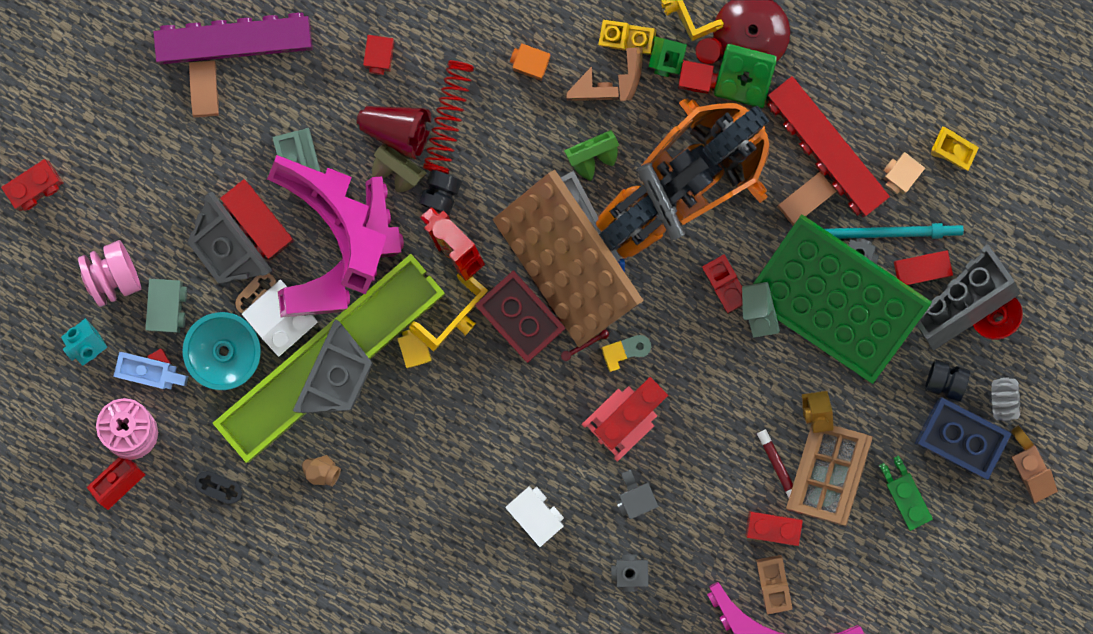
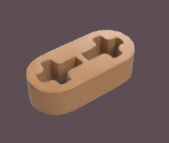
[235,274,277,313]

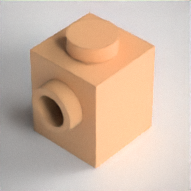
[883,152,925,194]

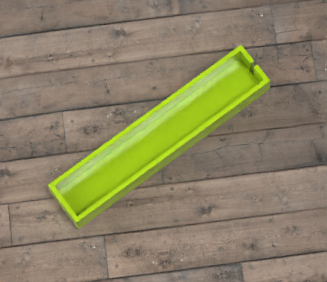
[213,254,446,463]

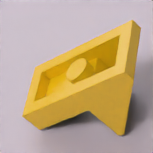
[931,127,979,171]

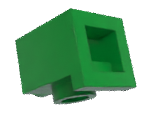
[648,36,687,77]

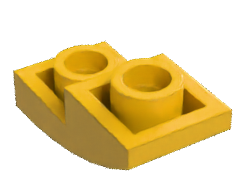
[598,20,657,55]

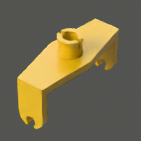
[660,0,724,41]
[409,273,488,352]

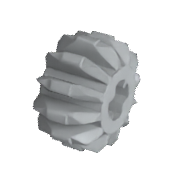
[991,378,1020,421]

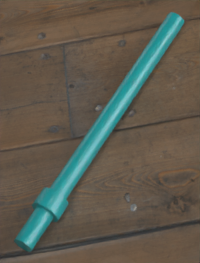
[825,223,964,239]

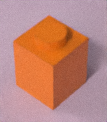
[510,43,551,81]

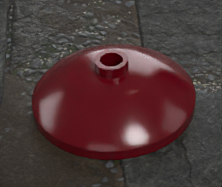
[713,0,790,62]

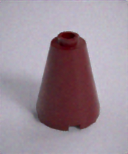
[357,106,431,159]

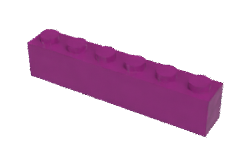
[153,13,313,65]

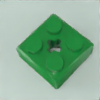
[714,44,777,108]

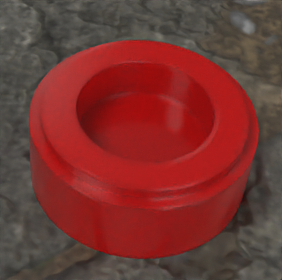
[696,37,723,64]

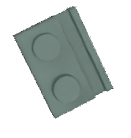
[273,128,321,172]

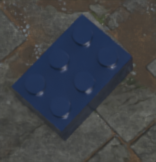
[914,397,1012,480]

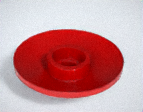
[973,297,1023,340]

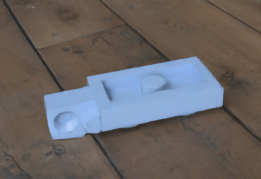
[113,352,189,389]

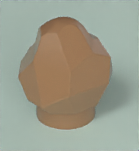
[302,455,341,487]

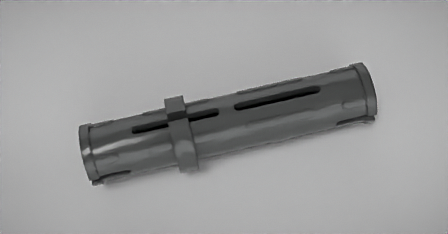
[636,162,686,241]

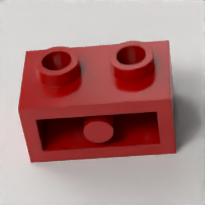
[1,159,63,211]

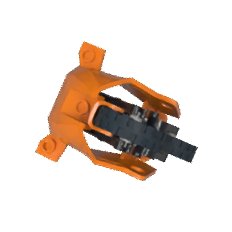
[596,98,770,259]

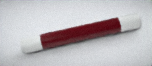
[757,429,793,498]

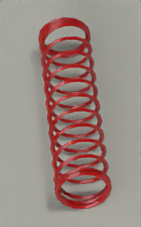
[422,60,475,174]

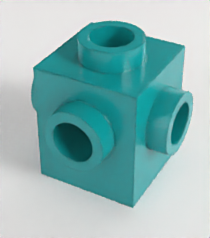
[61,318,107,366]

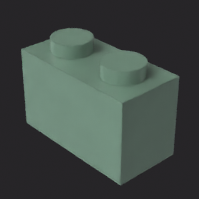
[146,279,187,333]

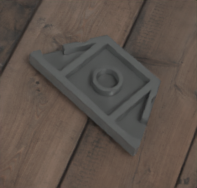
[187,191,273,283]
[293,319,373,413]

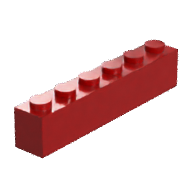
[766,76,890,218]

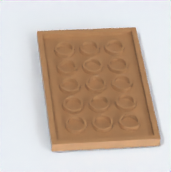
[492,170,644,347]

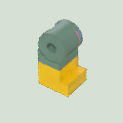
[601,335,651,372]

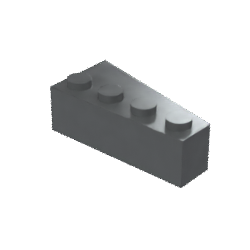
[916,243,1021,351]

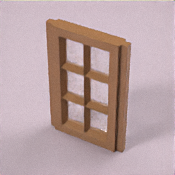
[786,426,873,526]

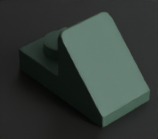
[742,282,780,338]

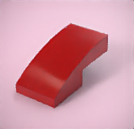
[894,250,953,285]
[702,254,743,314]

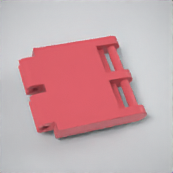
[581,386,657,462]

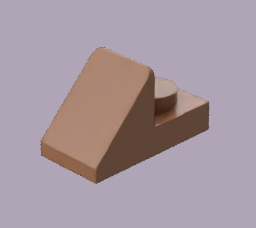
[566,67,619,101]
[1011,445,1058,503]

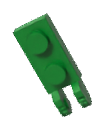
[879,455,933,531]

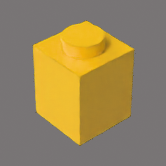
[398,329,432,369]

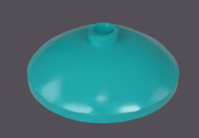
[183,312,261,390]

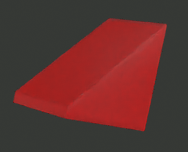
[147,348,172,364]

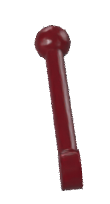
[561,329,609,361]

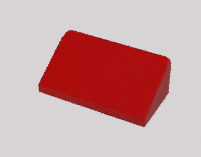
[87,457,145,510]

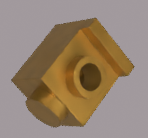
[802,391,834,433]

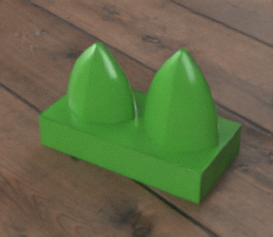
[564,130,619,181]

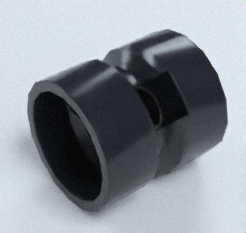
[419,169,462,215]
[925,359,970,402]

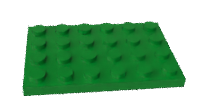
[753,214,932,384]

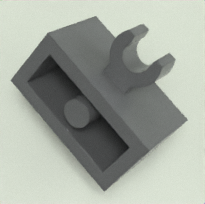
[616,470,659,519]

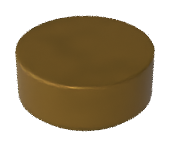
[1011,425,1034,450]

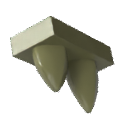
[372,144,427,192]

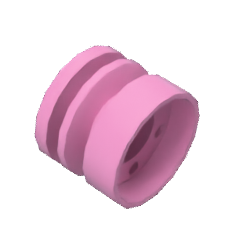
[78,240,141,307]
[96,398,158,460]

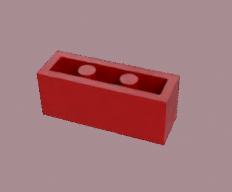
[220,179,295,260]
[593,377,668,450]

